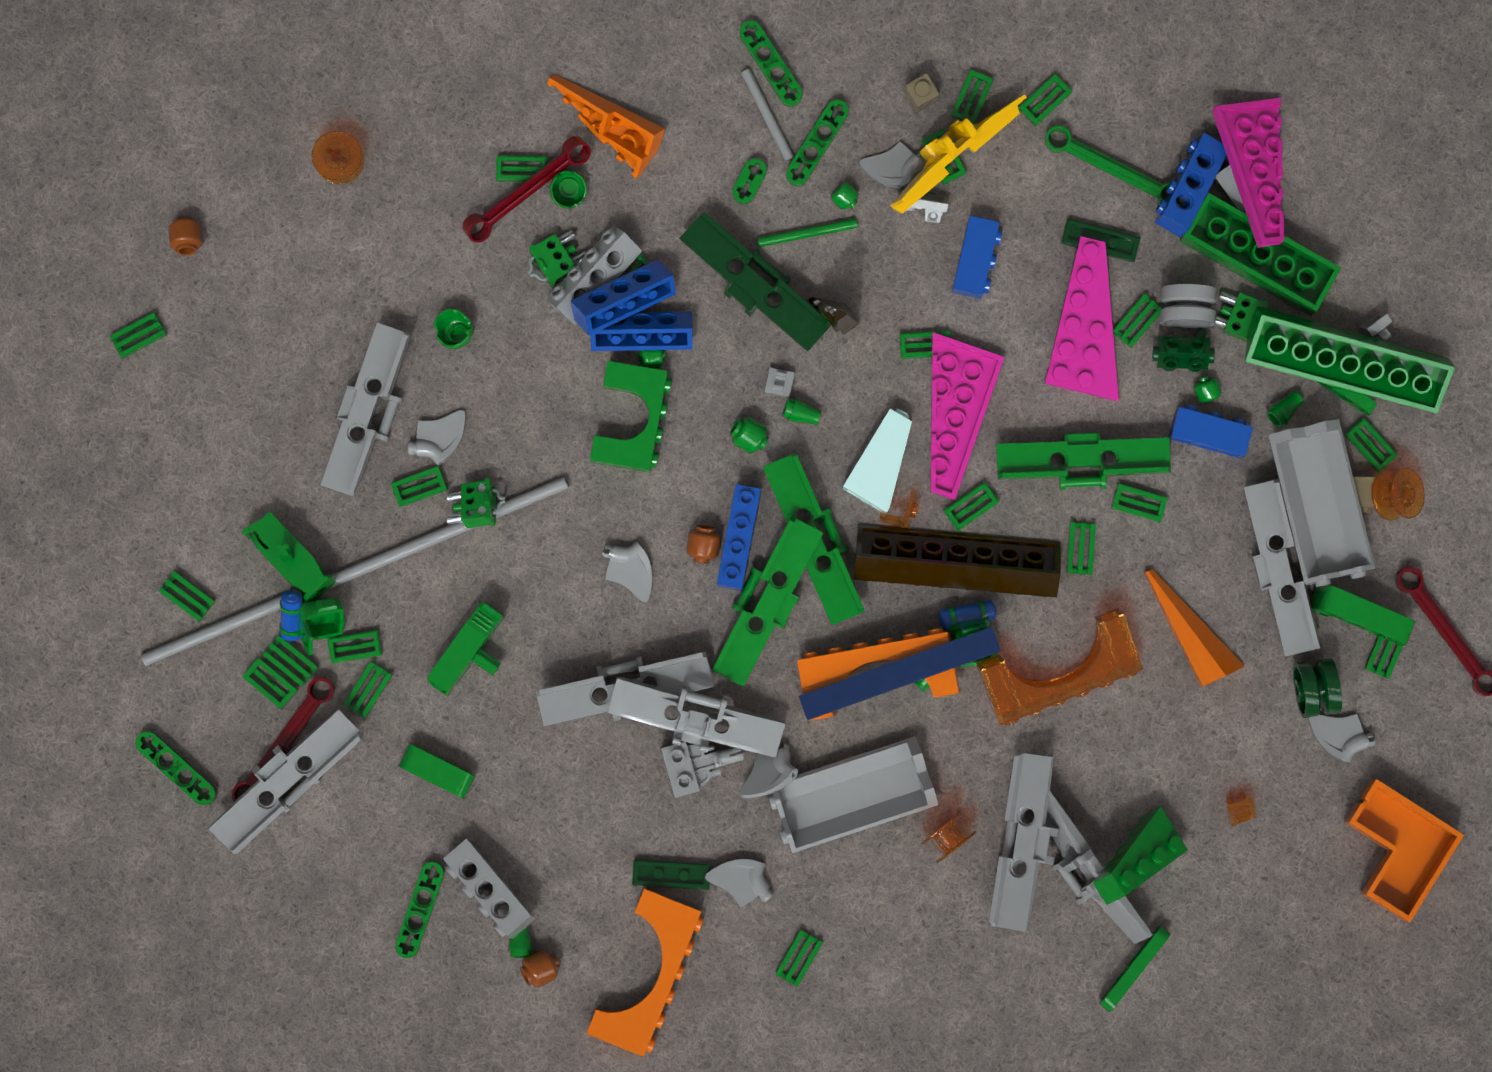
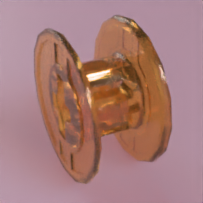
[312,131,365,185]
[1371,468,1425,521]
[921,812,976,863]

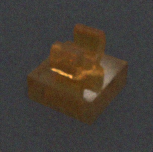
[1226,792,1256,826]

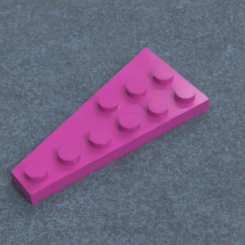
[1212,98,1284,248]
[1044,236,1119,402]

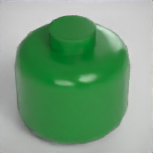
[830,181,859,210]
[638,350,665,369]
[1193,375,1222,403]

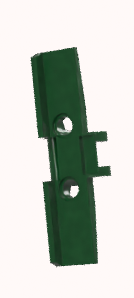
[679,212,831,352]

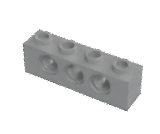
[546,225,642,326]
[443,838,536,939]

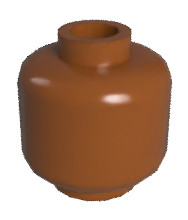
[169,216,202,255]
[686,525,721,564]
[520,949,560,988]

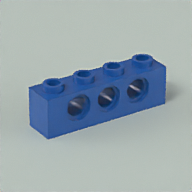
[1154,133,1226,237]
[571,260,676,336]
[590,311,693,351]
[717,484,761,591]

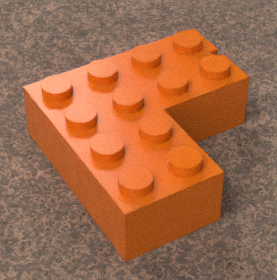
[1343,779,1464,923]

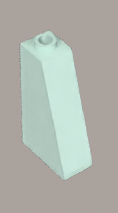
[842,408,912,515]

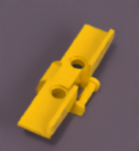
[890,94,1027,214]

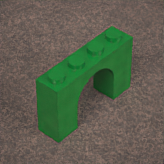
[590,361,672,473]

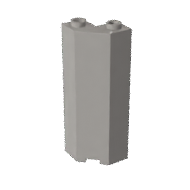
[1269,419,1375,587]
[768,736,938,853]

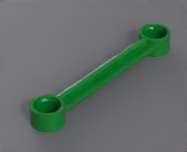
[1045,126,1181,206]

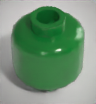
[730,416,769,454]

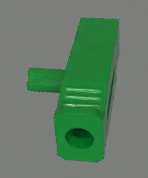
[242,511,336,602]
[427,601,505,697]

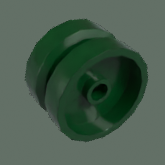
[1293,658,1342,718]

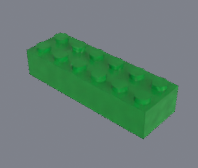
[1180,193,1341,316]

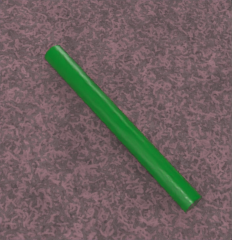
[757,218,858,248]

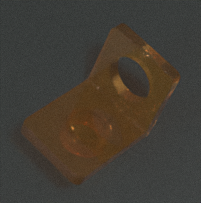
[879,490,919,528]

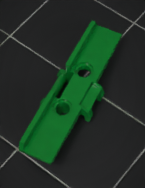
[996,432,1171,490]
[763,453,865,626]
[712,516,824,687]

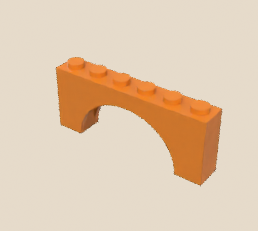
[797,628,961,721]
[586,888,704,1057]

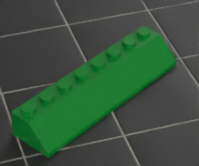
[1245,306,1455,414]

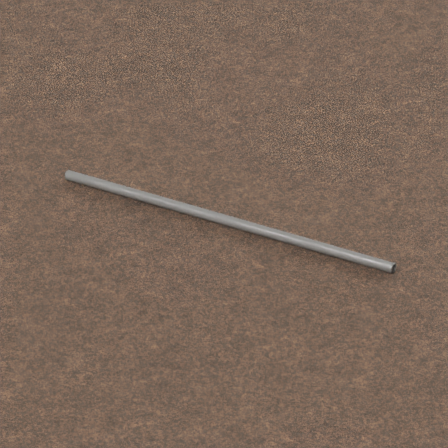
[141,477,568,666]

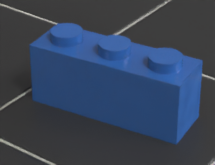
[952,215,1003,299]
[1169,405,1253,459]

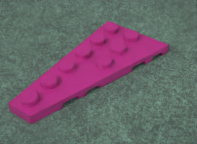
[930,332,1004,500]

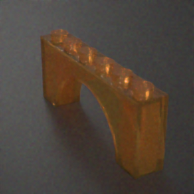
[976,608,1143,725]

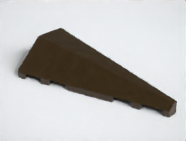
[808,297,859,335]

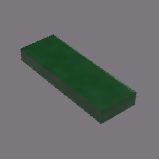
[1061,218,1141,263]
[632,859,711,890]

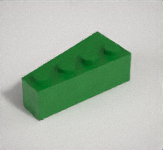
[1093,806,1188,905]

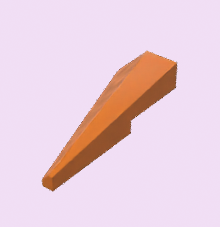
[547,74,665,179]
[1144,569,1244,687]

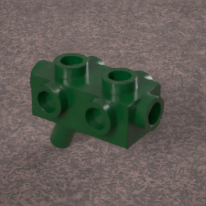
[1152,328,1215,372]

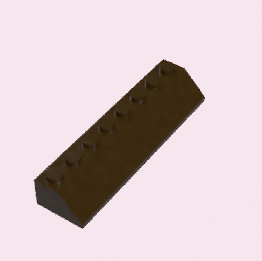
[854,524,1061,598]

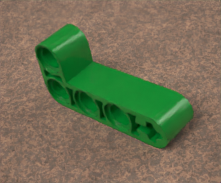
[1310,585,1415,646]

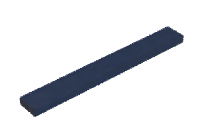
[799,627,1001,720]

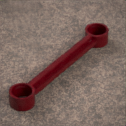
[462,136,591,243]
[1395,567,1492,697]
[232,677,335,802]

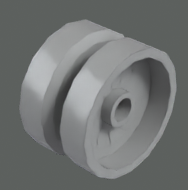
[1160,284,1217,329]

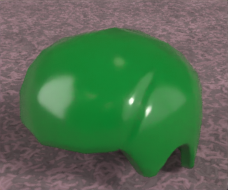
[549,170,588,209]
[433,308,474,349]

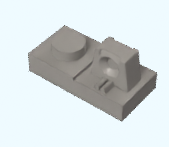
[898,189,949,223]

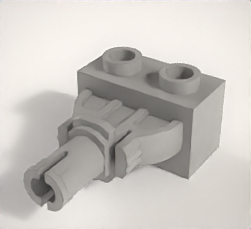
[660,742,744,799]

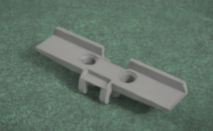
[320,323,411,497]
[1244,479,1321,656]
[536,652,714,727]
[607,677,785,758]
[208,709,363,854]
[989,752,1059,932]
[1045,791,1153,944]

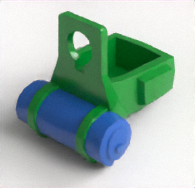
[279,591,344,656]
[938,600,998,668]

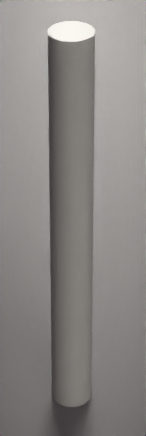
[741,69,794,162]

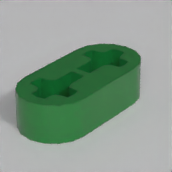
[733,159,767,205]

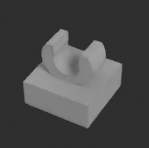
[1358,313,1392,341]
[765,368,794,398]

